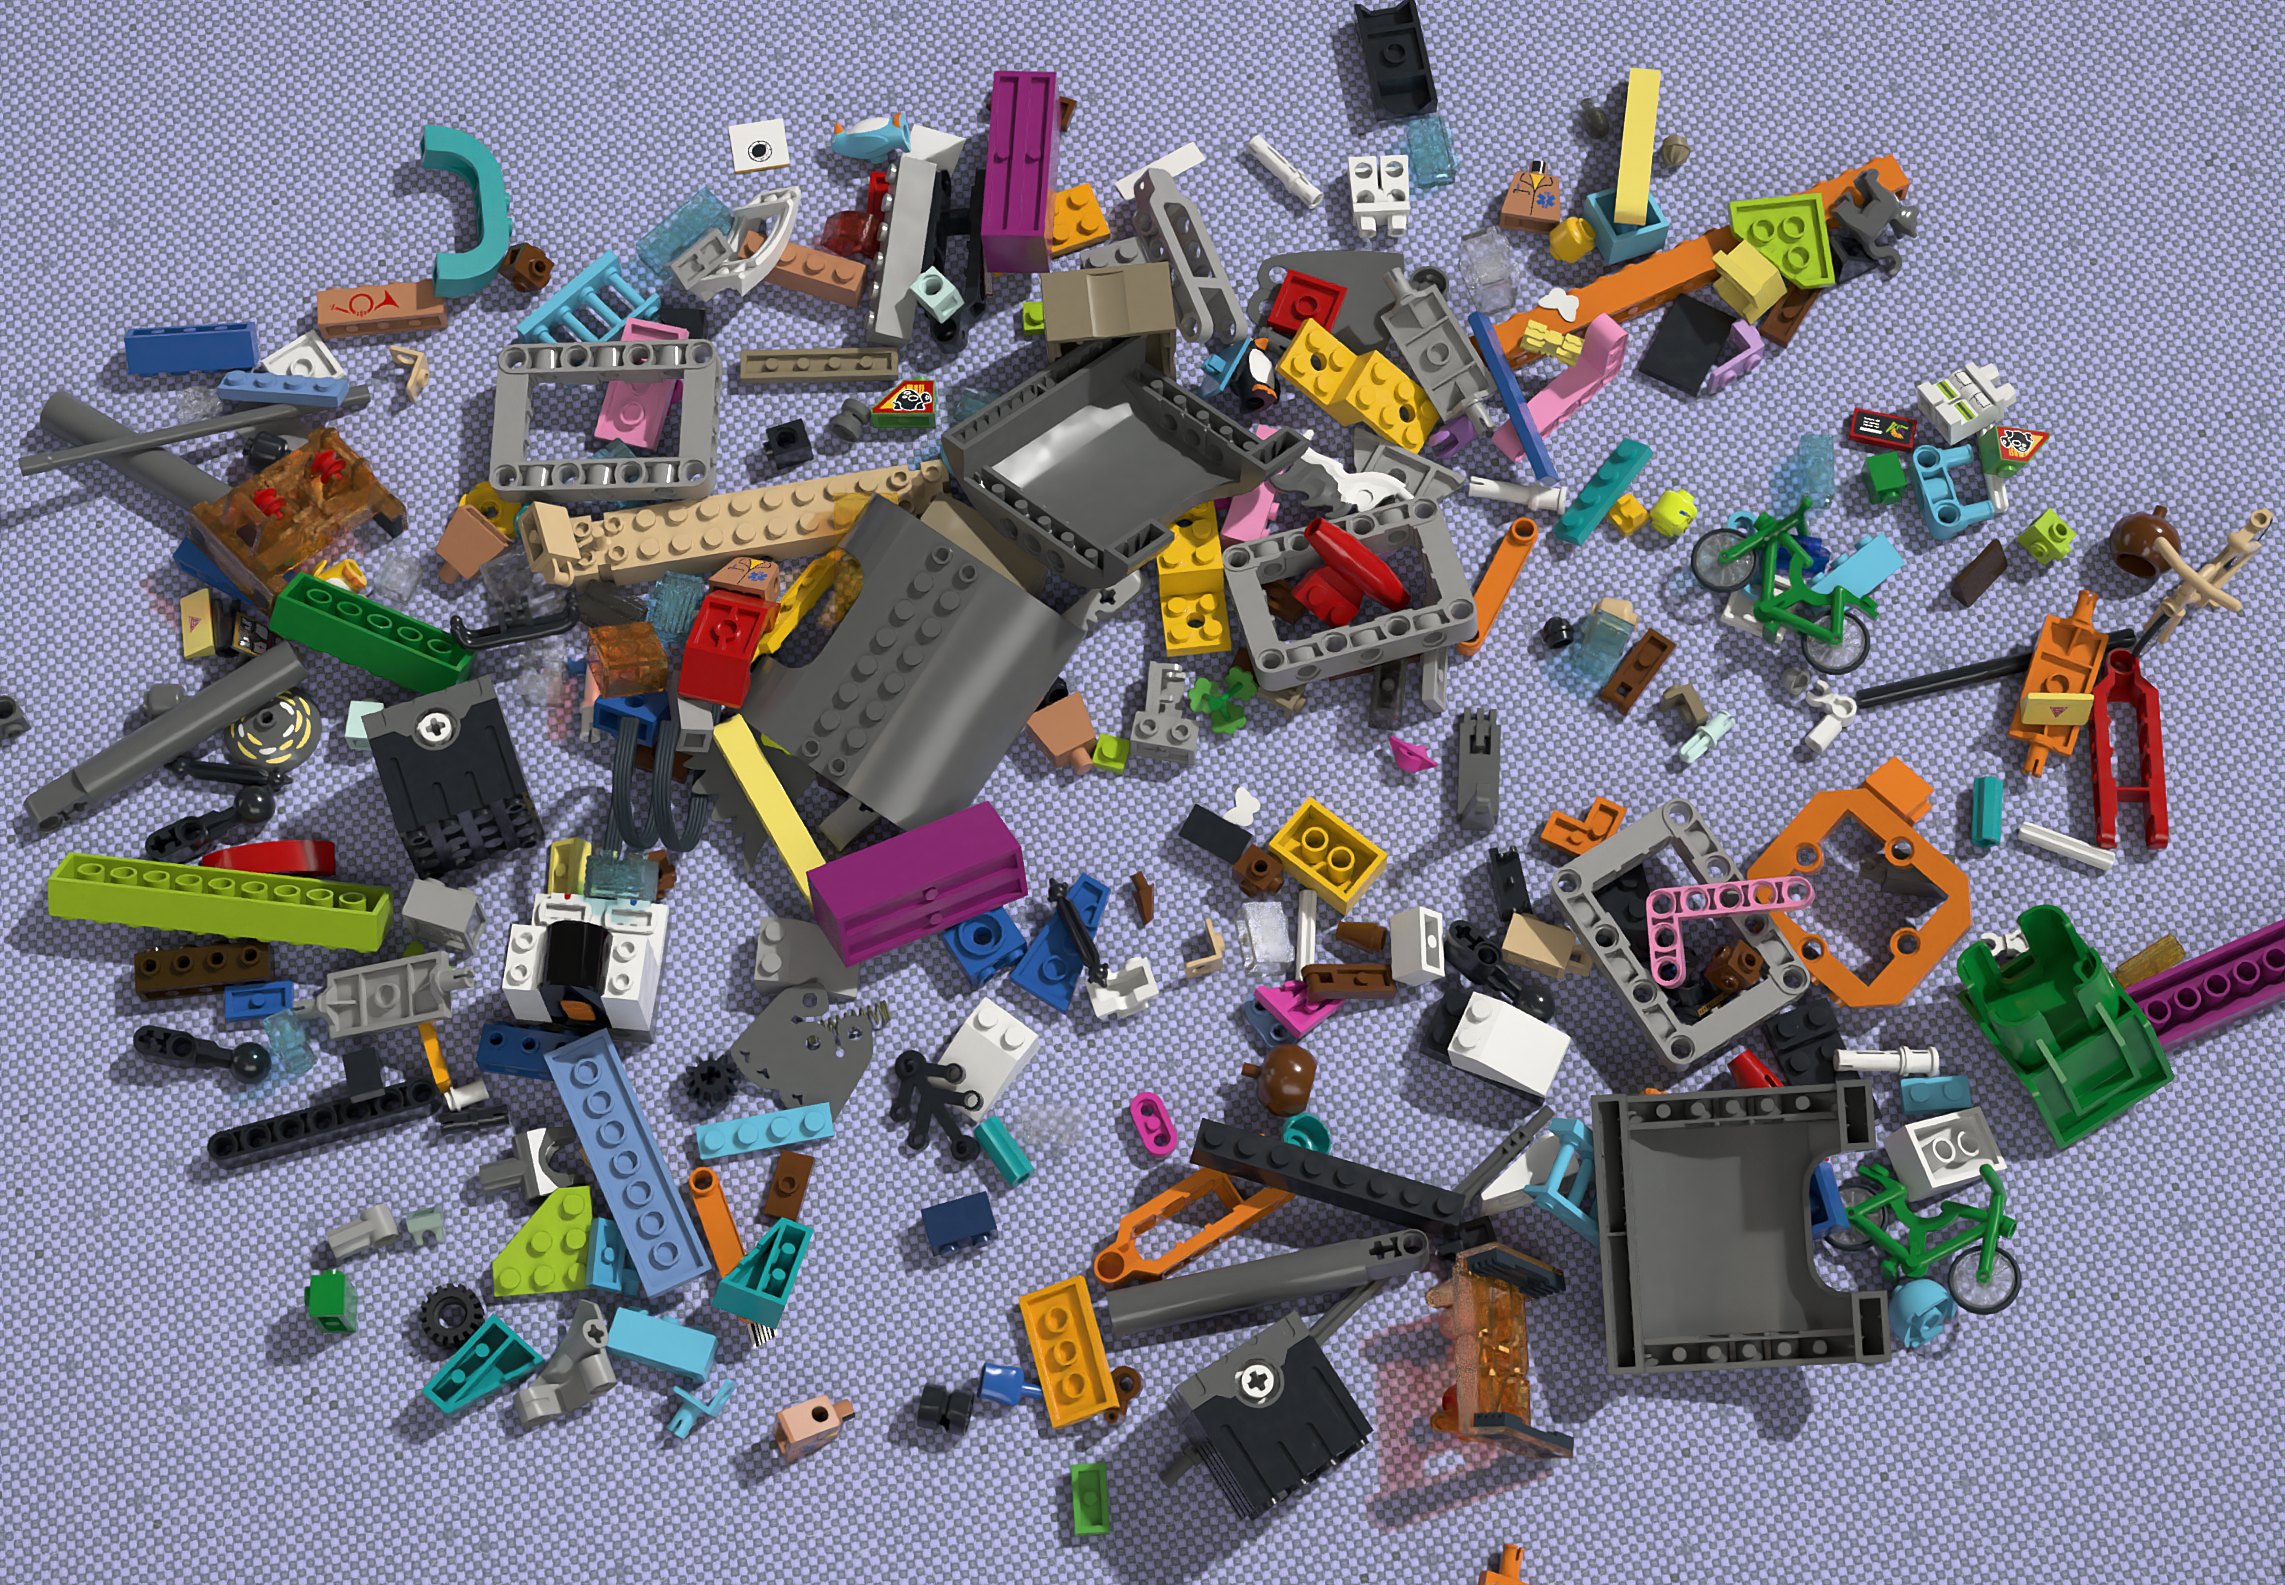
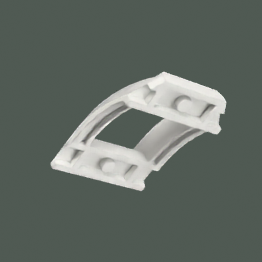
[689,186,802,302]

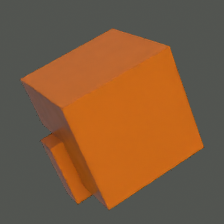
[1849,756,1935,845]

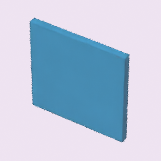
[1196,338,1251,400]

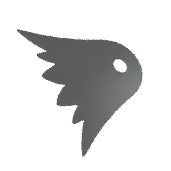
[655,723,817,875]

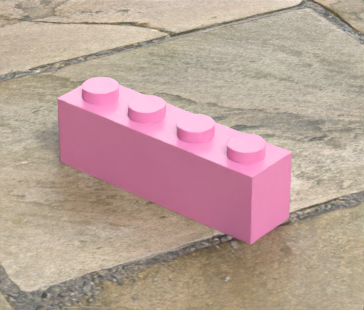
[1220,424,1295,549]

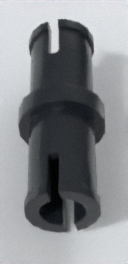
[439,1104,510,1136]

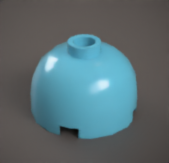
[1888,1279,1958,1348]

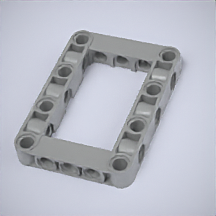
[489,339,723,503]
[1222,496,1478,691]
[1549,798,1810,1072]

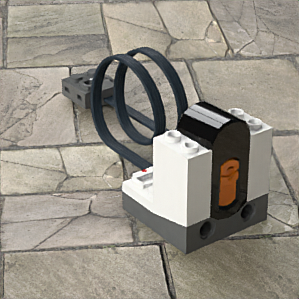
[502,610,754,1044]

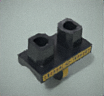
[1673,966,1736,1022]

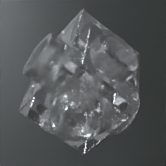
[175,384,224,425]

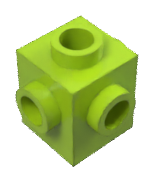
[2017,508,2077,566]

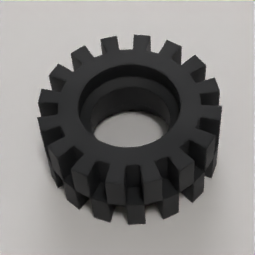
[419,1283,485,1350]

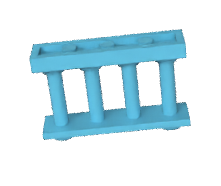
[516,249,662,389]
[1523,1118,1601,1255]

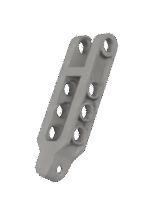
[1132,168,1248,345]

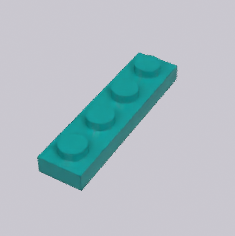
[1552,438,1653,547]

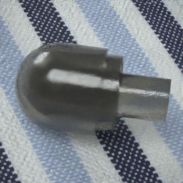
[1580,98,1610,139]

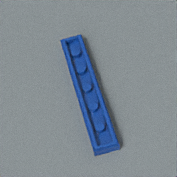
[1468,311,1560,486]

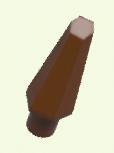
[1130,871,1154,925]

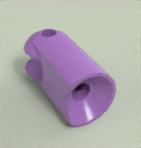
[1429,414,1478,459]

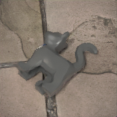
[1830,169,1920,277]

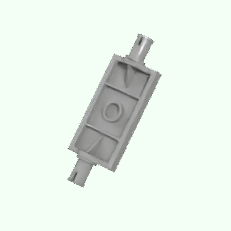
[1381,267,1499,437]
[292,951,476,1041]

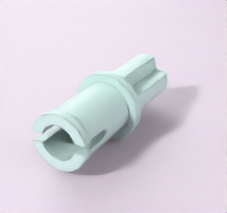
[1678,710,1735,764]

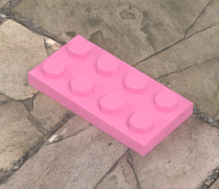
[594,317,689,452]

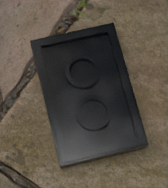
[1639,292,1737,398]

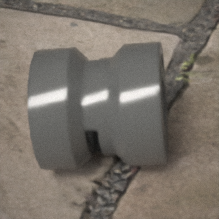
[830,398,871,443]

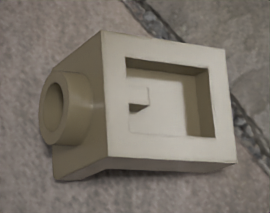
[1256,668,1308,720]
[1659,683,1709,733]

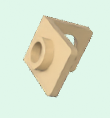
[389,345,430,403]
[1184,918,1226,978]

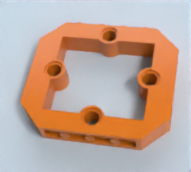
[1747,788,1973,1009]

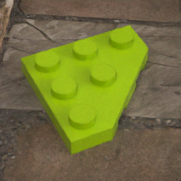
[1727,193,1835,290]
[492,1185,594,1297]

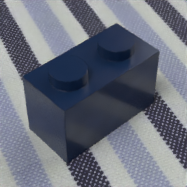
[920,1191,999,1258]

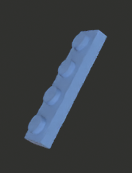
[217,370,349,408]

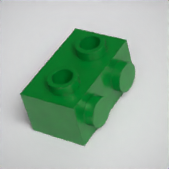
[304,1270,358,1333]

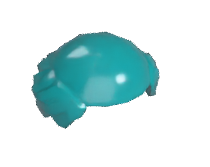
[1281,1113,1332,1155]

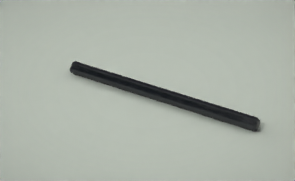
[1855,628,2136,709]

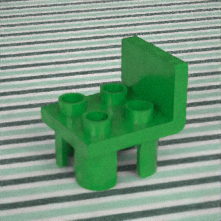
[1955,904,2175,1149]

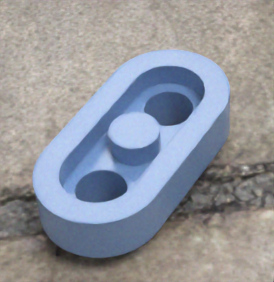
[1244,993,1296,1050]

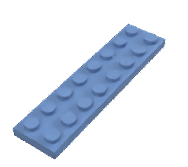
[543,1028,714,1300]

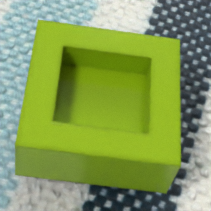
[1023,301,1044,336]
[1092,733,1130,775]

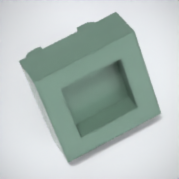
[406,1205,445,1246]

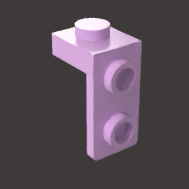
[1708,318,1765,391]

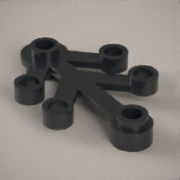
[889,1050,984,1163]

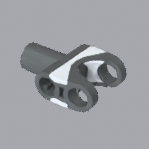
[479,1126,586,1206]

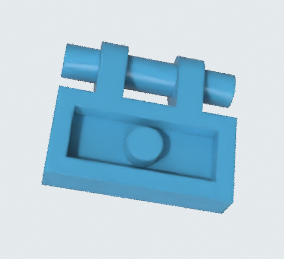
[585,1217,642,1298]

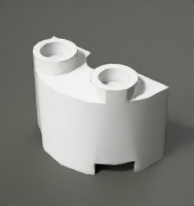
[1085,957,1159,1020]

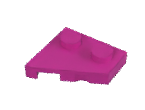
[1253,980,1346,1040]

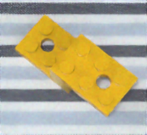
[1274,318,1440,454]
[1156,500,1232,657]

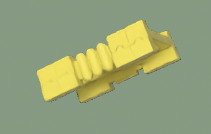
[1520,320,1585,368]

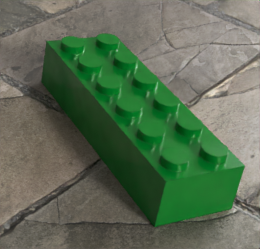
[268,571,479,695]

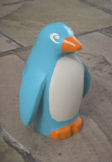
[831,112,911,164]

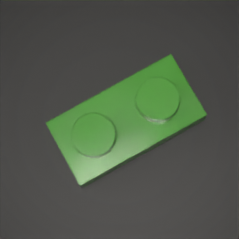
[1071,1463,1110,1537]

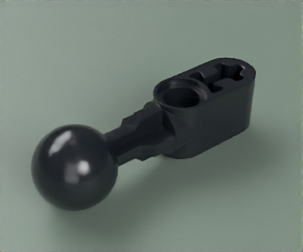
[145,785,276,864]
[1443,920,1555,1024]
[133,1025,272,1085]

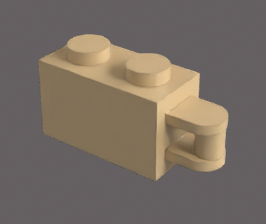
[517,501,581,587]
[1501,913,1593,980]

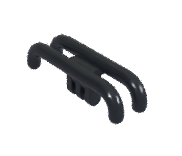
[450,592,580,651]

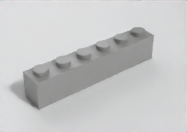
[864,155,937,349]

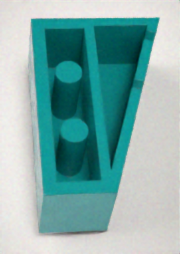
[711,1217,814,1330]
[421,1313,545,1419]

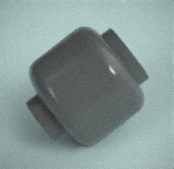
[143,683,192,721]

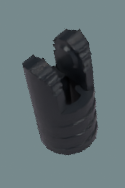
[211,598,241,658]

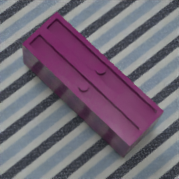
[981,71,1062,273]
[806,801,1029,968]

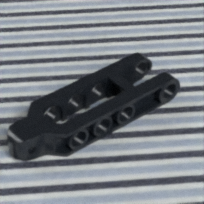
[917,167,987,354]

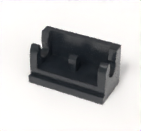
[1178,804,1256,866]
[1486,846,1533,922]

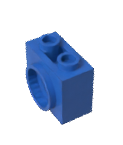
[593,674,671,748]
[942,906,1028,986]

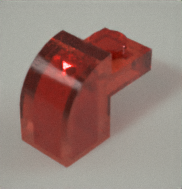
[820,210,881,260]

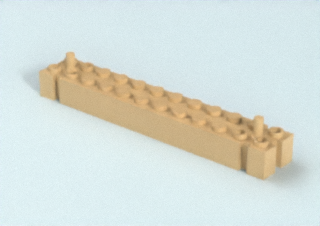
[569,459,952,593]

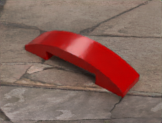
[202,840,336,878]

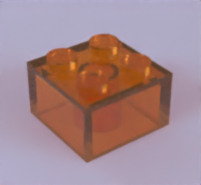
[586,621,668,699]

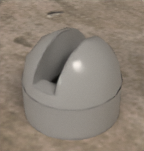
[1781,666,1810,695]

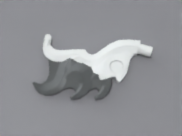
[1269,429,1415,520]

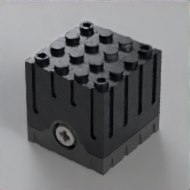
[361,674,546,880]
[1165,1310,1374,1521]

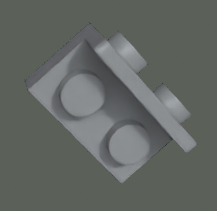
[1130,711,1200,766]

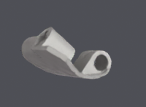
[512,1299,617,1428]

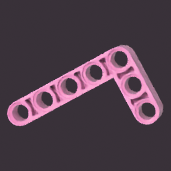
[1491,313,1629,463]
[1646,876,1815,989]

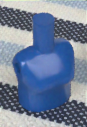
[977,1362,1043,1407]

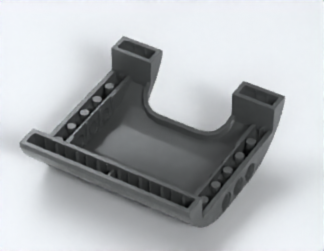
[941,335,1310,589]
[729,491,1087,832]
[1591,1079,1892,1375]

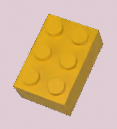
[1268,796,1388,916]

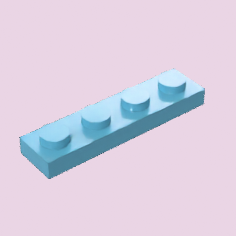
[695,1102,835,1161]

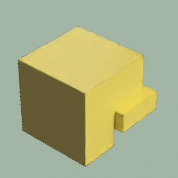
[1711,239,1788,325]

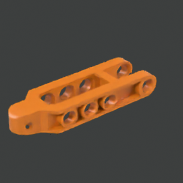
[1094,1133,1297,1290]

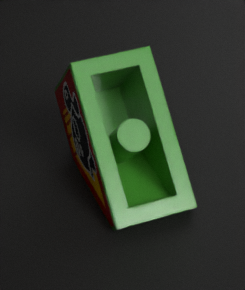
[871,377,937,428]
[1978,425,2050,478]

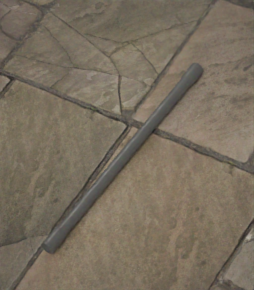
[18,384,371,477]

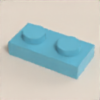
[1898,1075,1972,1115]

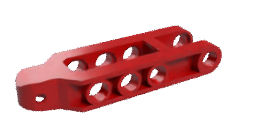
[2088,648,2169,850]

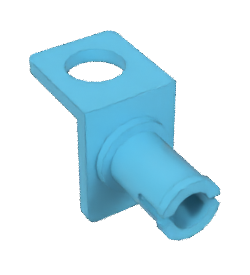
[666,1378,738,1439]

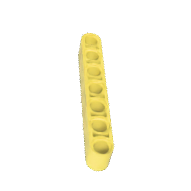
[1614,67,1661,226]
[712,713,826,914]

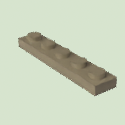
[740,347,899,384]

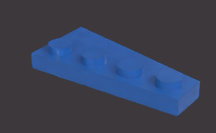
[1010,872,1111,1016]

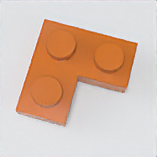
[1539,795,1627,858]

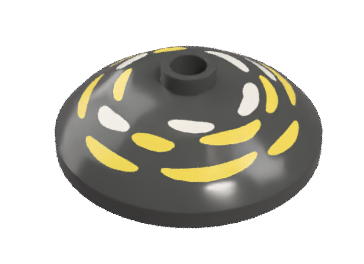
[223,686,322,773]

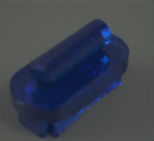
[1776,534,1831,574]

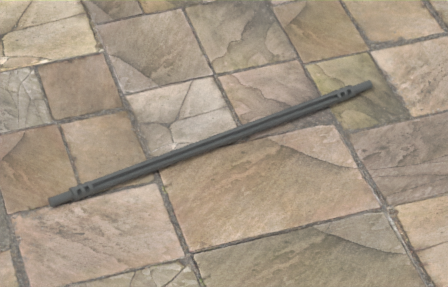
[1160,1105,1555,1488]

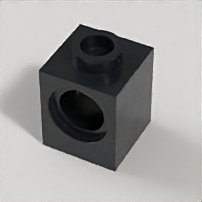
[762,418,814,470]

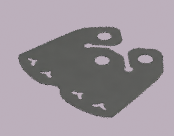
[730,982,874,1123]

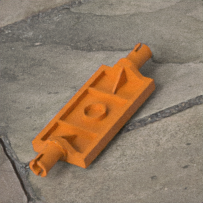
[2006,590,2109,778]

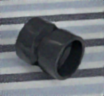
[917,1382,975,1437]

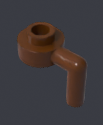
[1105,1366,1144,1425]

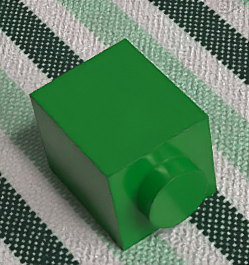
[1861,451,1907,505]

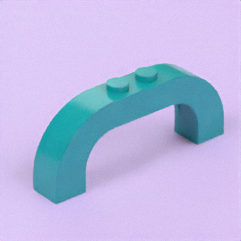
[419,125,513,297]

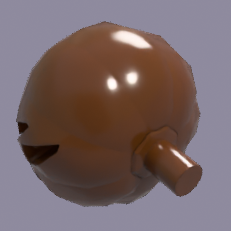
[2109,505,2182,579]
[1241,1044,1318,1118]

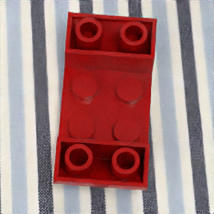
[677,590,781,709]

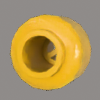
[1548,217,1596,264]

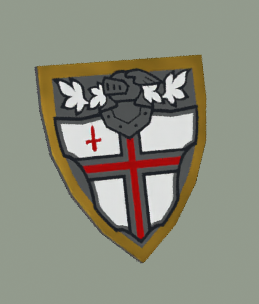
[232,612,304,669]

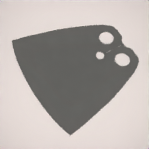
[1247,250,1405,357]

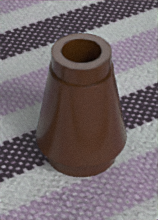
[1336,921,1387,955]

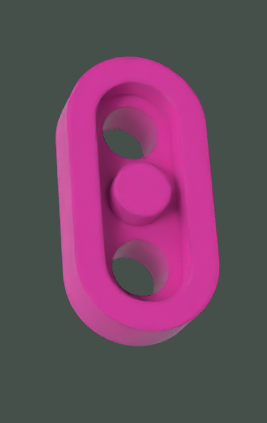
[1130,1092,1177,1158]

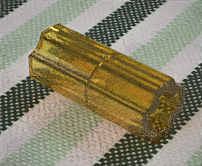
[2113,934,2186,989]

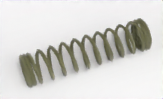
[808,1000,891,1045]

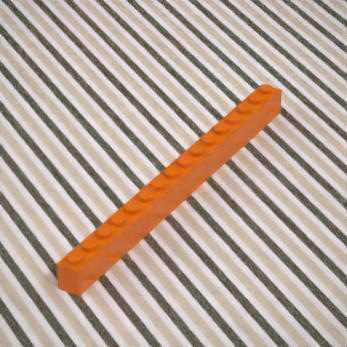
[1468,154,1910,378]

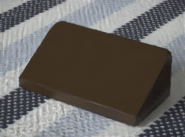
[1950,538,2008,608]

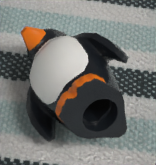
[1229,337,1281,414]

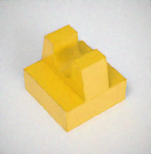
[1605,493,1651,539]

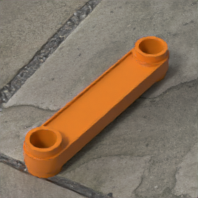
[1454,517,1538,656]
[688,1167,755,1324]

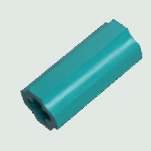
[1970,776,2003,848]
[973,1116,1035,1188]

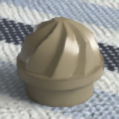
[1659,135,1691,167]

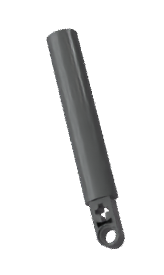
[40,390,304,564]
[23,639,310,834]
[1106,1229,1429,1338]

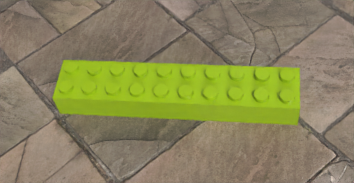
[48,852,394,953]

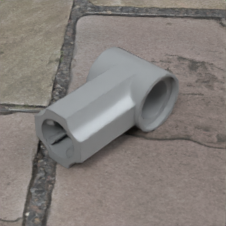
[326,1204,400,1261]

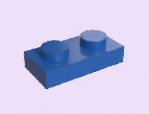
[225,980,295,1022]

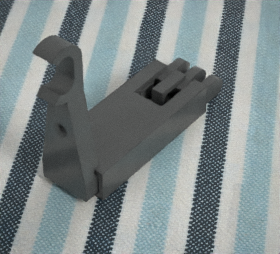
[1456,707,1501,831]

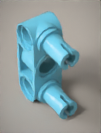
[1908,444,1994,540]

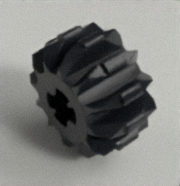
[683,1052,741,1111]

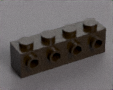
[134,938,275,1002]

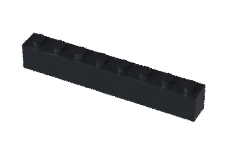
[1189,1118,1466,1240]

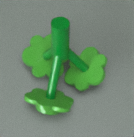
[1187,666,1259,735]

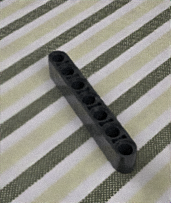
[207,1078,442,1170]

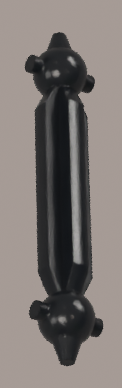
[164,755,293,792]
[1047,878,1109,988]

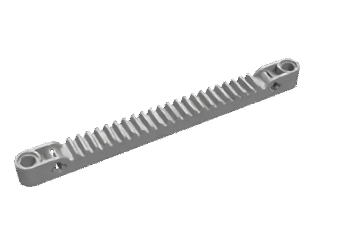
[819,568,1152,852]

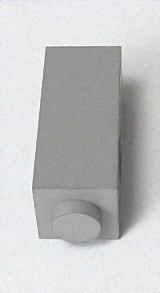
[667,670,714,752]

